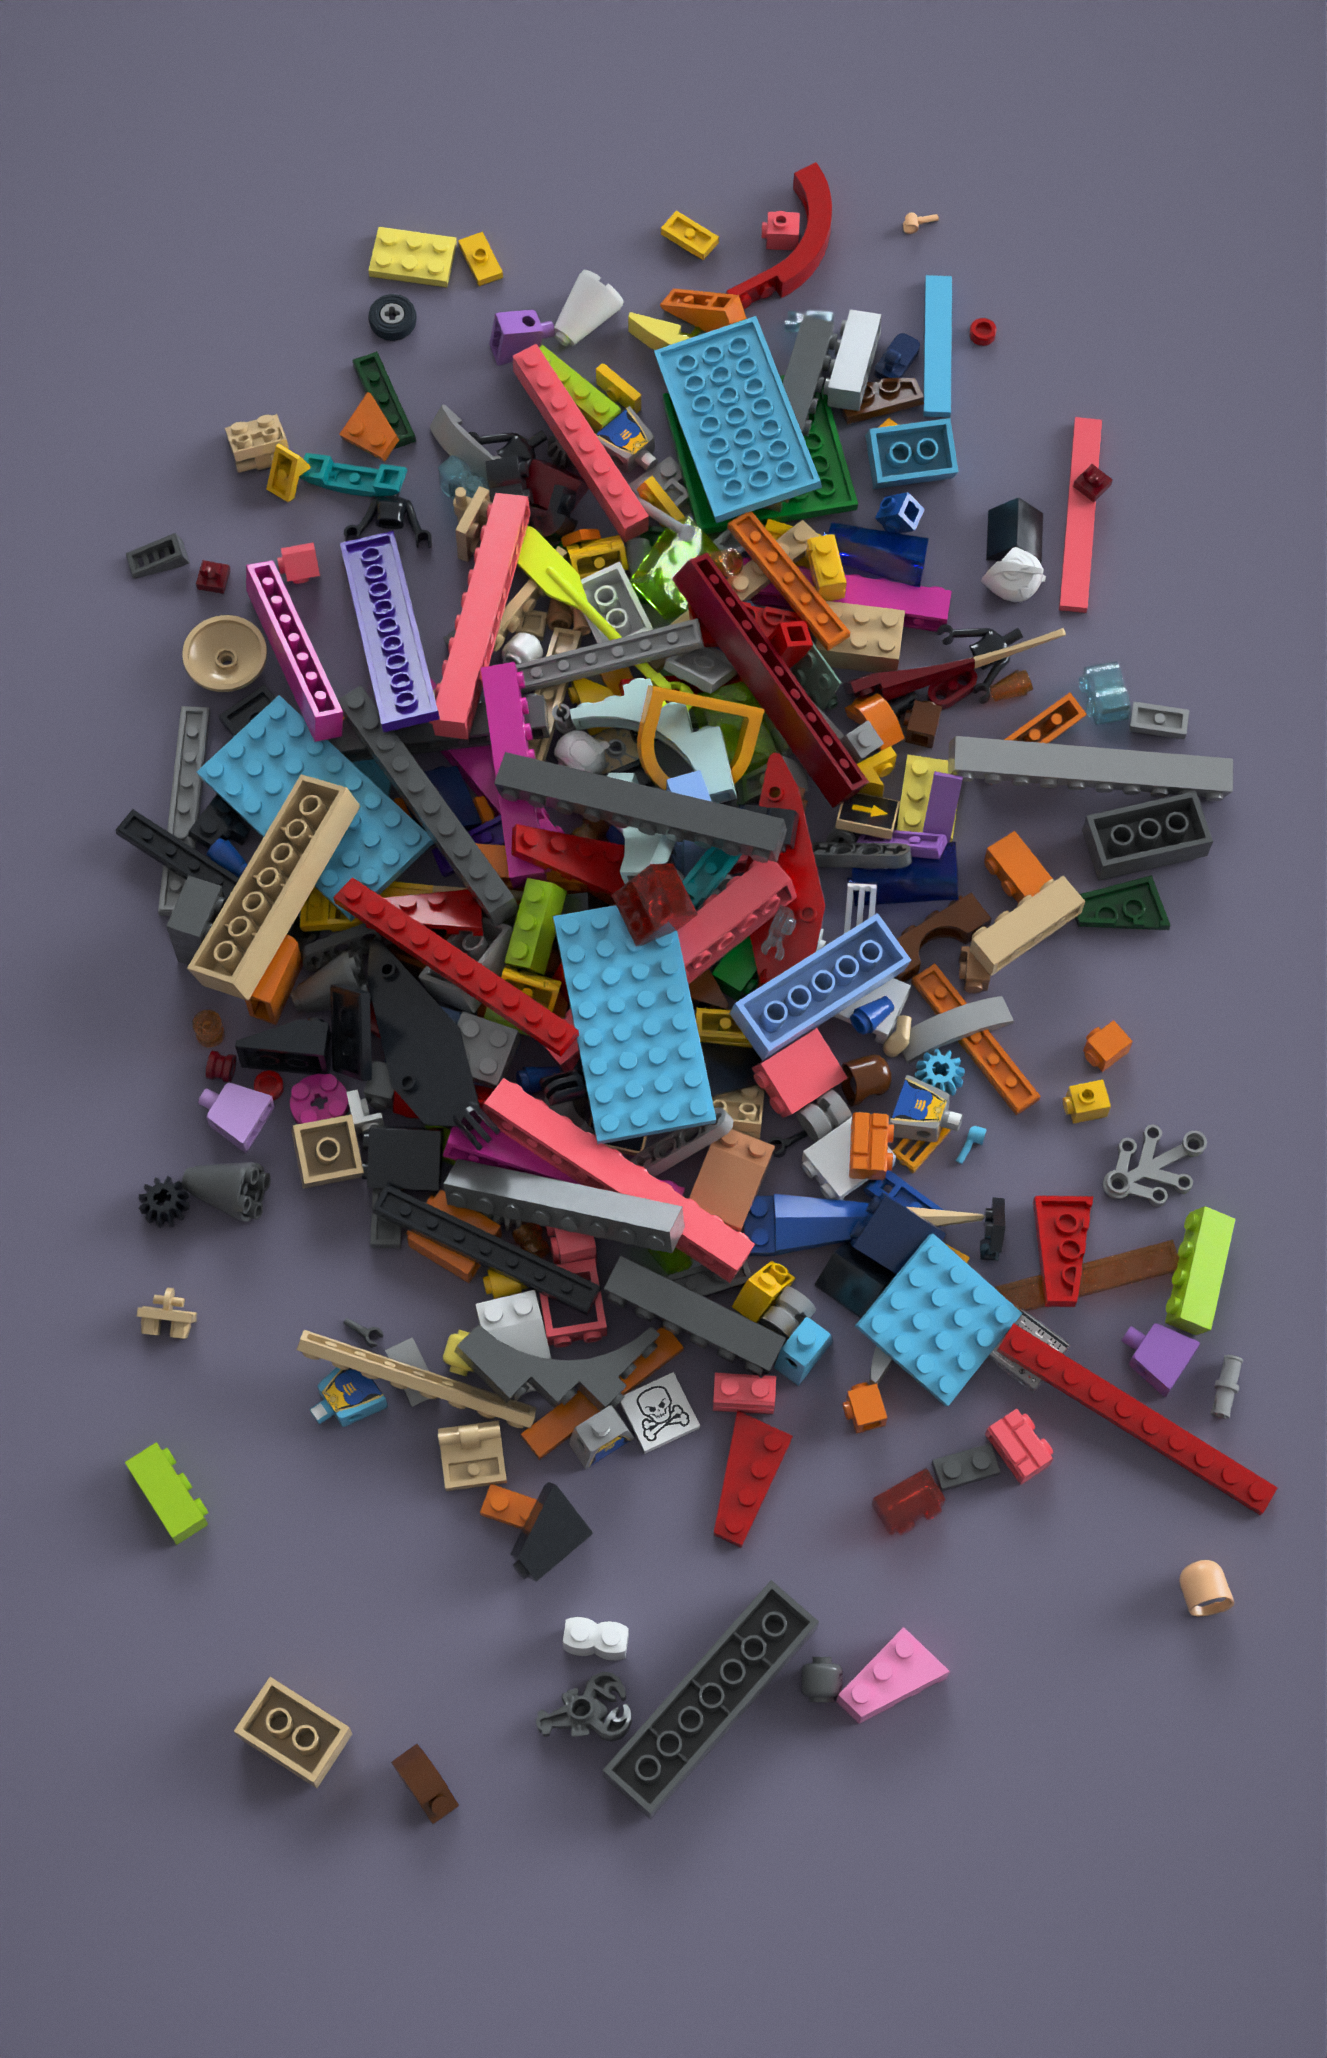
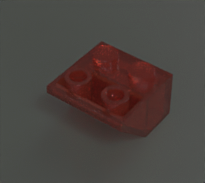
[612,863,698,946]

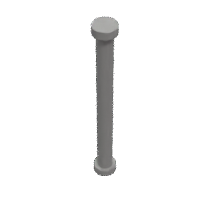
[635,494,695,542]

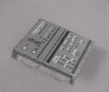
[987,1308,1071,1393]

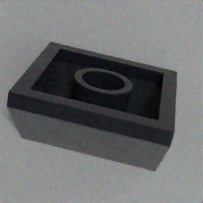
[986,497,1043,564]
[815,1241,897,1318]

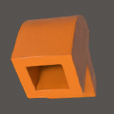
[845,693,905,751]

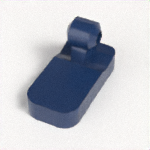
[874,333,920,380]

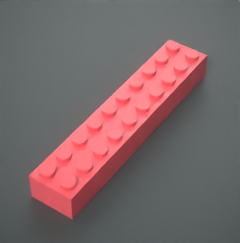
[543,860,797,1072]

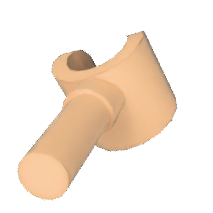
[903,212,939,234]

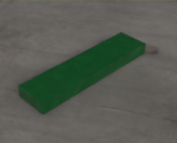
[352,351,416,450]

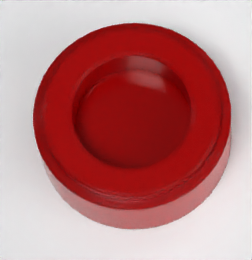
[969,318,997,346]
[254,1070,284,1101]

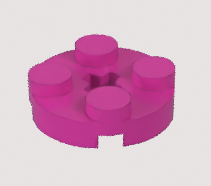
[290,1074,349,1124]

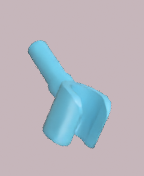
[955,1126,986,1164]

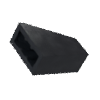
[510,1482,593,1582]

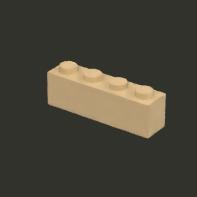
[970,876,1085,976]

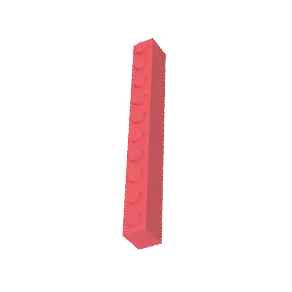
[429,493,531,740]
[482,1078,755,1283]

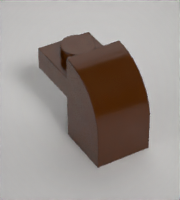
[391,1744,459,1824]

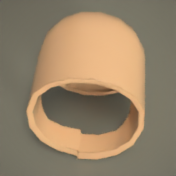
[1179,1560,1234,1617]

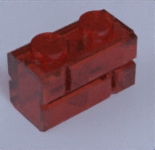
[872,1468,946,1536]

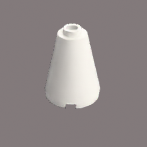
[554,269,624,346]

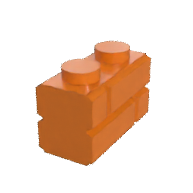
[849,1112,894,1180]

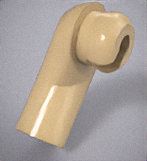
[883,1015,912,1058]

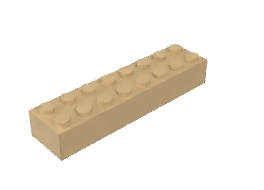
[187,774,361,1001]

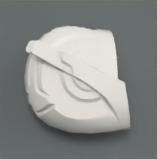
[981,547,1046,602]
[554,730,610,775]

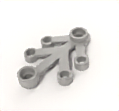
[1103,1124,1207,1207]

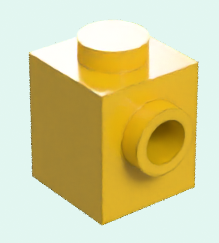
[1063,1080,1111,1124]

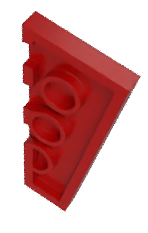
[511,824,625,902]
[366,889,483,936]

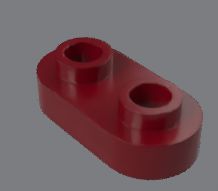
[927,669,978,710]

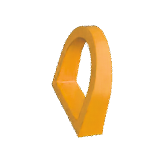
[637,685,765,790]

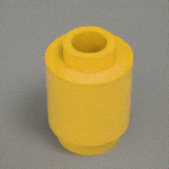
[483,1269,528,1299]

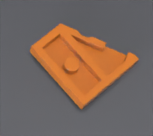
[339,392,399,462]

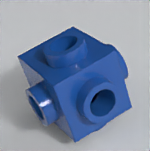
[875,492,925,535]

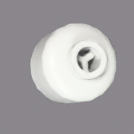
[502,632,543,665]

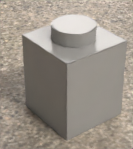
[840,720,884,763]

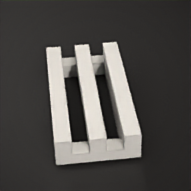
[844,883,877,934]

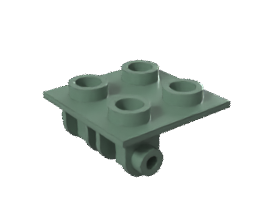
[791,642,841,712]

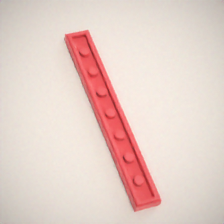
[1059,417,1102,613]

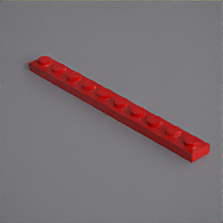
[333,877,579,1057]
[997,1323,1278,1516]

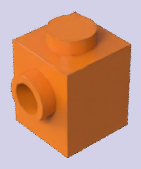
[1083,1020,1133,1072]
[842,1382,888,1434]

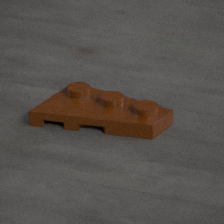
[840,378,924,425]

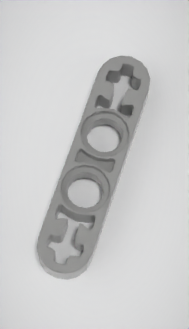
[630,1107,733,1177]

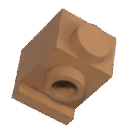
[959,946,990,993]

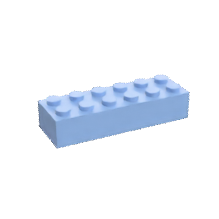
[729,913,911,1061]

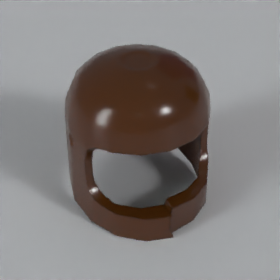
[841,1054,892,1107]

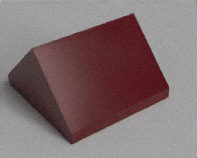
[526,459,589,513]

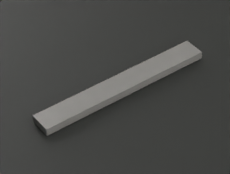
[483,618,704,698]
[158,706,210,916]

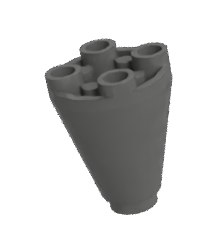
[291,950,372,1013]
[182,1162,271,1221]

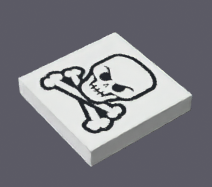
[620,1372,700,1454]

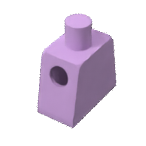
[198,1083,275,1153]

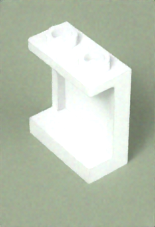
[834,978,911,1044]
[801,1111,896,1200]

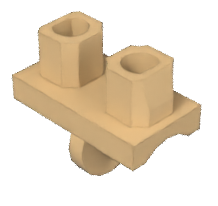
[137,1287,197,1339]

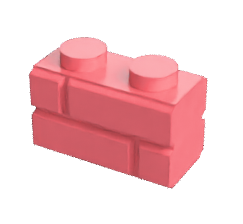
[713,1373,776,1414]
[985,1409,1053,1485]

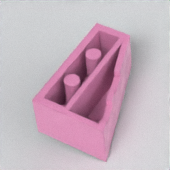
[836,1627,950,1724]

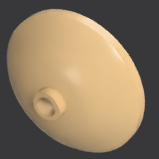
[182,615,267,692]

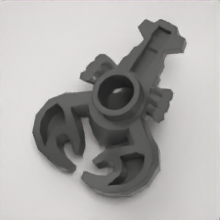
[535,1672,632,1742]

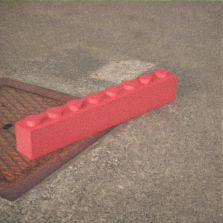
[513,344,649,543]

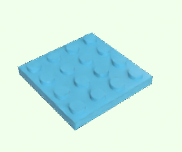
[855,1233,1022,1406]

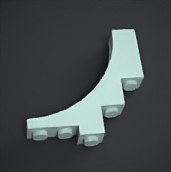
[569,678,737,803]
[607,773,675,893]

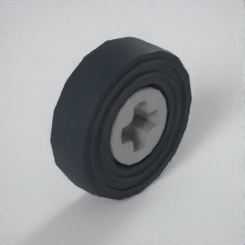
[368,294,417,341]

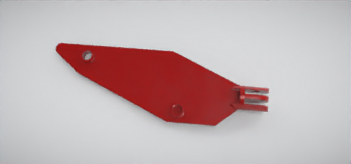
[745,753,825,989]

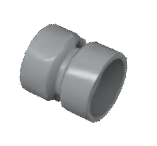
[796,1089,852,1143]
[760,1286,816,1343]

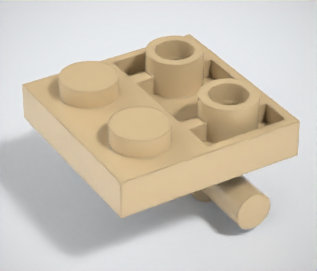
[225,414,289,473]
[453,486,492,562]
[705,1085,765,1140]
[438,1420,507,1491]

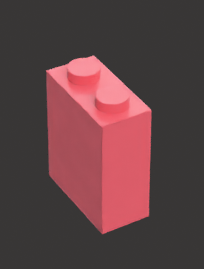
[752,1028,848,1118]

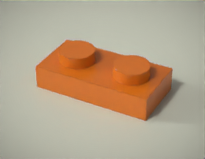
[480,1484,537,1529]

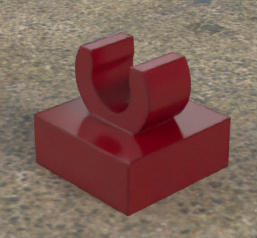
[1073,464,1113,502]
[196,560,230,594]

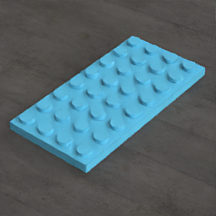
[654,316,822,523]
[197,695,434,921]
[553,896,716,1145]

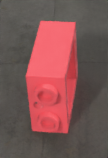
[539,1258,607,1348]

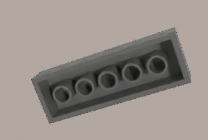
[604,1256,786,1376]

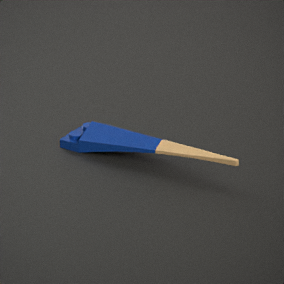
[743,1194,985,1256]

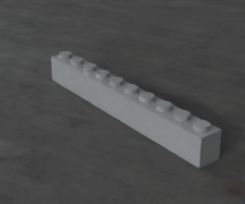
[948,736,1233,801]

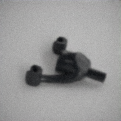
[469,430,548,468]
[344,493,432,548]
[937,624,1023,704]

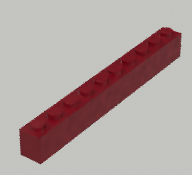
[671,553,869,808]

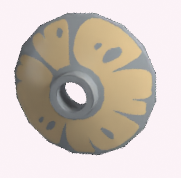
[594,727,639,775]

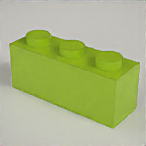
[504,878,567,975]
[125,1442,209,1545]

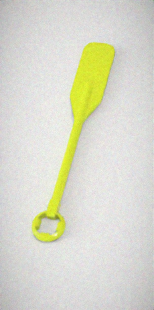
[517,526,694,711]

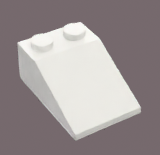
[476,1290,551,1393]

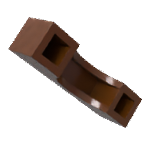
[894,892,992,983]

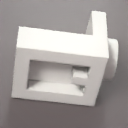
[346,1089,384,1135]

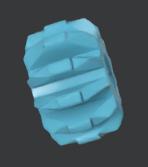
[914,1048,965,1096]

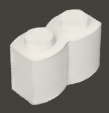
[563,1617,629,1660]

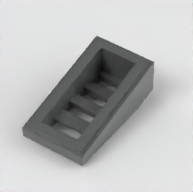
[126,533,190,579]

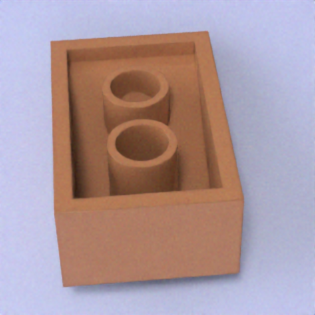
[689,1129,775,1232]

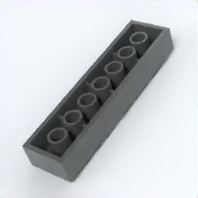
[602,1580,819,1820]

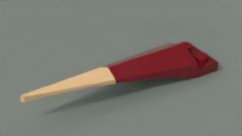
[843,628,1066,701]

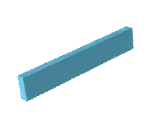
[923,275,952,418]

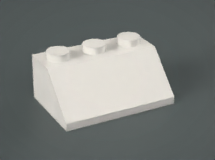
[581,561,653,643]

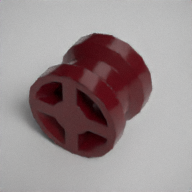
[206,1050,237,1083]

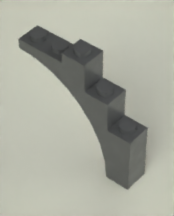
[454,1325,660,1411]

